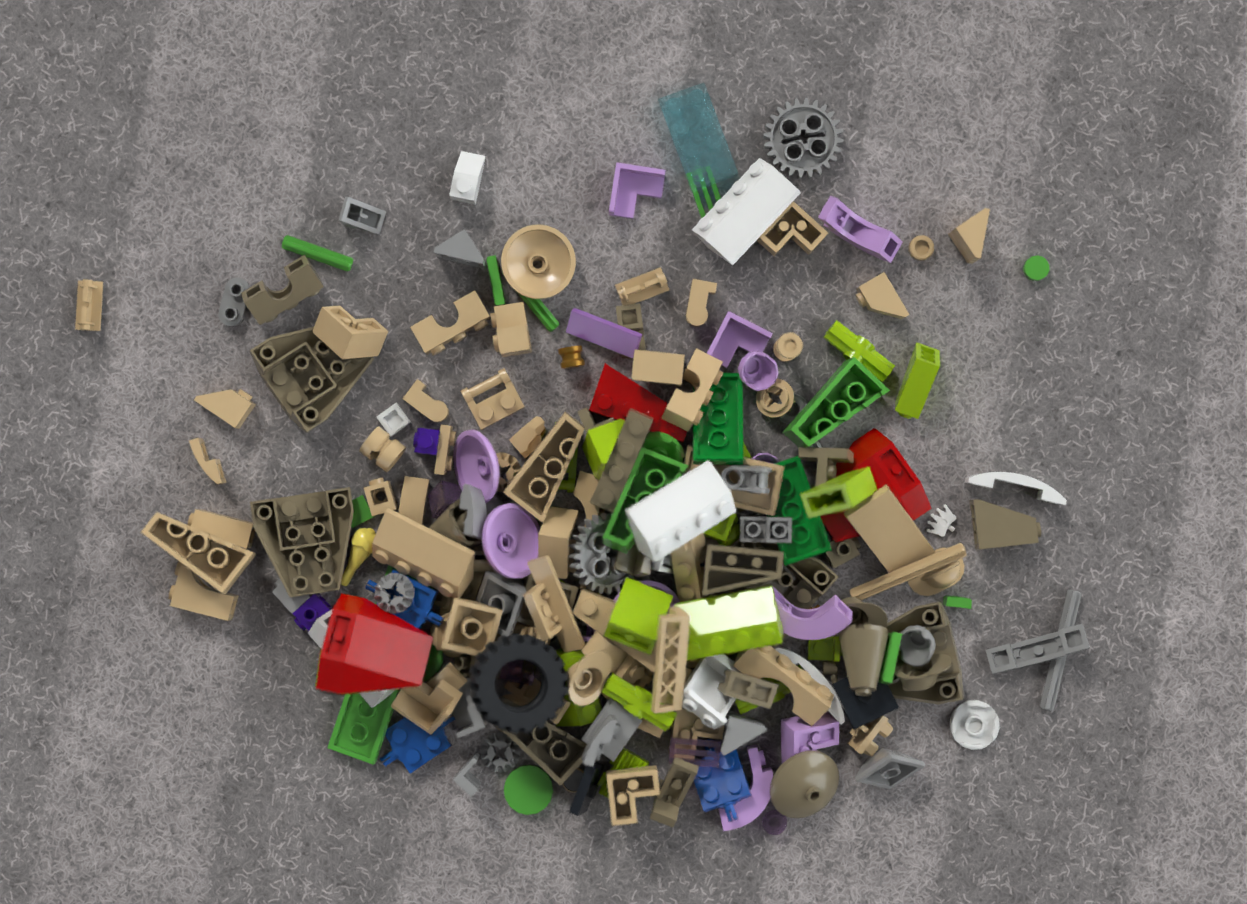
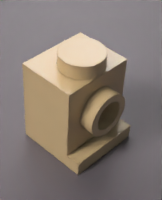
[364,477,398,516]

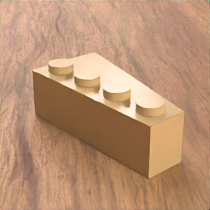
[503,411,585,523]
[141,512,256,594]
[573,588,668,672]

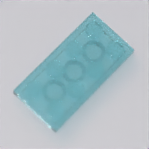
[658,83,738,192]

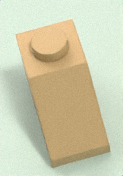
[855,272,910,319]
[194,389,256,429]

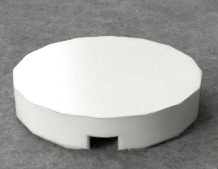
[949,700,1000,750]

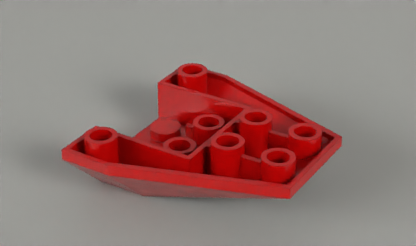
[820,428,932,543]
[316,593,433,695]

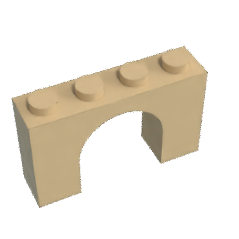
[169,509,255,621]

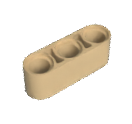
[581,631,628,673]

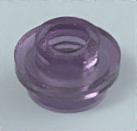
[762,810,787,835]

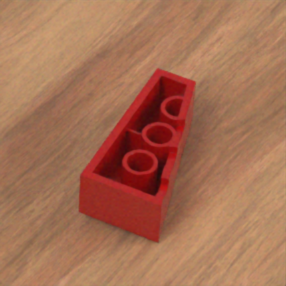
[589,363,687,443]

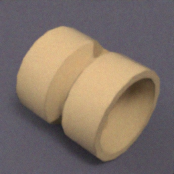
[359,426,406,473]

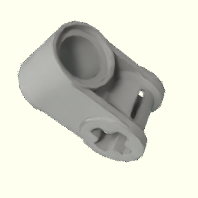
[721,465,771,494]

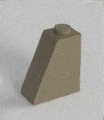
[969,499,1041,549]

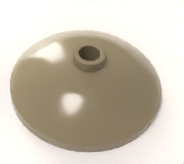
[770,750,839,818]

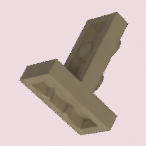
[798,447,854,487]
[650,757,699,827]

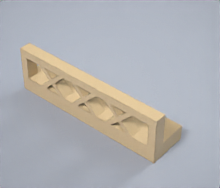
[651,606,690,713]

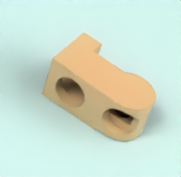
[686,279,717,327]
[403,379,449,422]

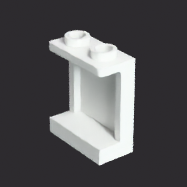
[682,654,741,729]

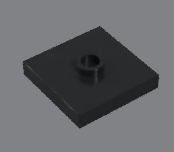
[831,676,899,730]
[569,762,604,816]

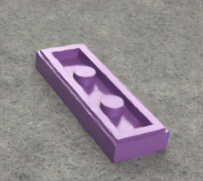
[566,308,642,359]

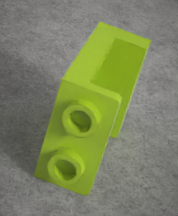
[603,578,673,655]

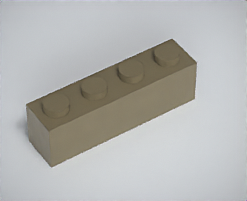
[590,408,654,512]

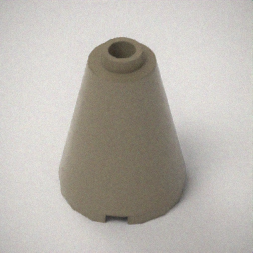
[429,499,483,548]
[838,624,889,696]

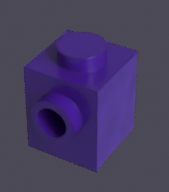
[292,593,333,631]

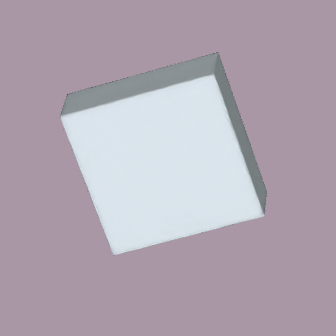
[377,402,411,437]

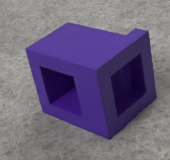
[413,428,440,455]

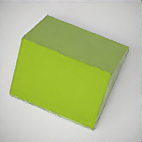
[582,419,625,480]

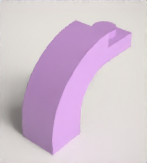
[818,196,903,263]
[773,587,853,640]
[719,745,773,831]

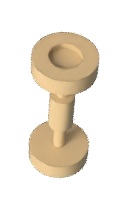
[773,333,803,362]

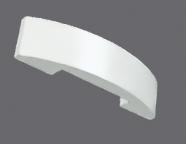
[964,472,1067,505]
[775,646,845,725]

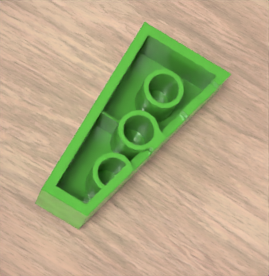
[782,357,890,448]
[603,447,688,554]

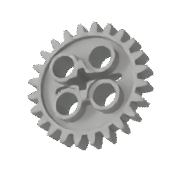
[763,98,844,179]
[568,513,634,594]

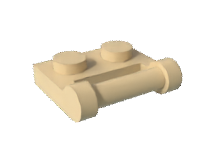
[460,368,525,430]

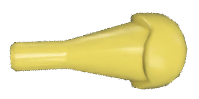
[341,528,376,586]

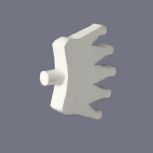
[926,504,956,537]

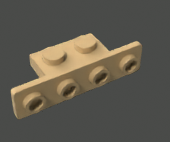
[523,556,585,652]

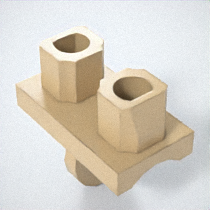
[847,715,893,757]

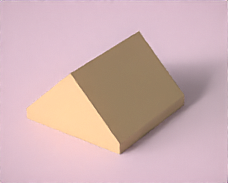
[948,208,990,264]
[441,598,503,656]

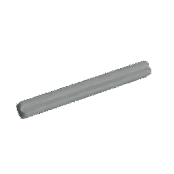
[1040,590,1082,711]

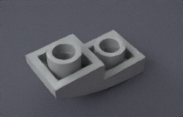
[459,484,487,539]
[739,516,792,543]
[582,714,620,766]

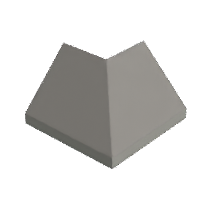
[855,748,925,789]

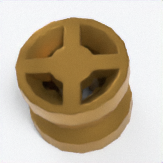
[558,345,585,369]

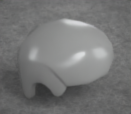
[899,625,935,666]

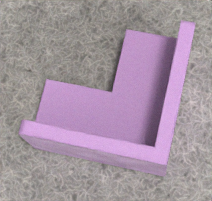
[609,162,666,219]
[707,311,773,368]
[781,711,839,764]

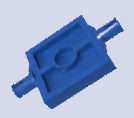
[365,570,444,630]
[380,713,456,773]
[692,739,752,822]

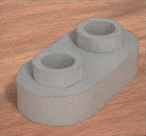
[219,278,250,327]

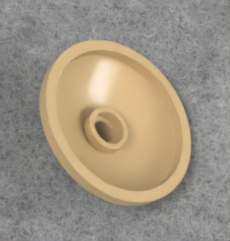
[501,225,576,299]

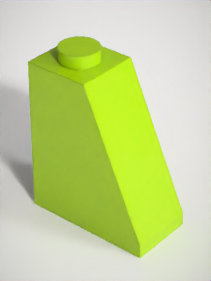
[895,342,940,419]
[800,467,877,518]

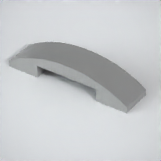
[986,624,1090,674]

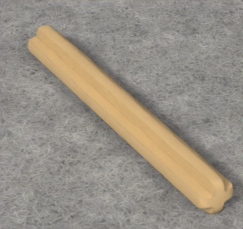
[850,543,967,600]

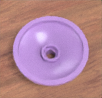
[453,430,500,503]
[482,503,540,579]

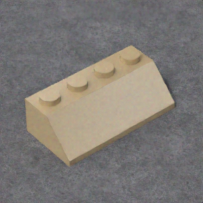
[372,508,475,599]

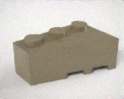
[703,544,784,595]

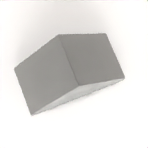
[339,196,386,235]

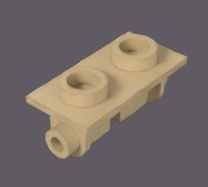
[615,267,669,305]
[75,279,103,331]

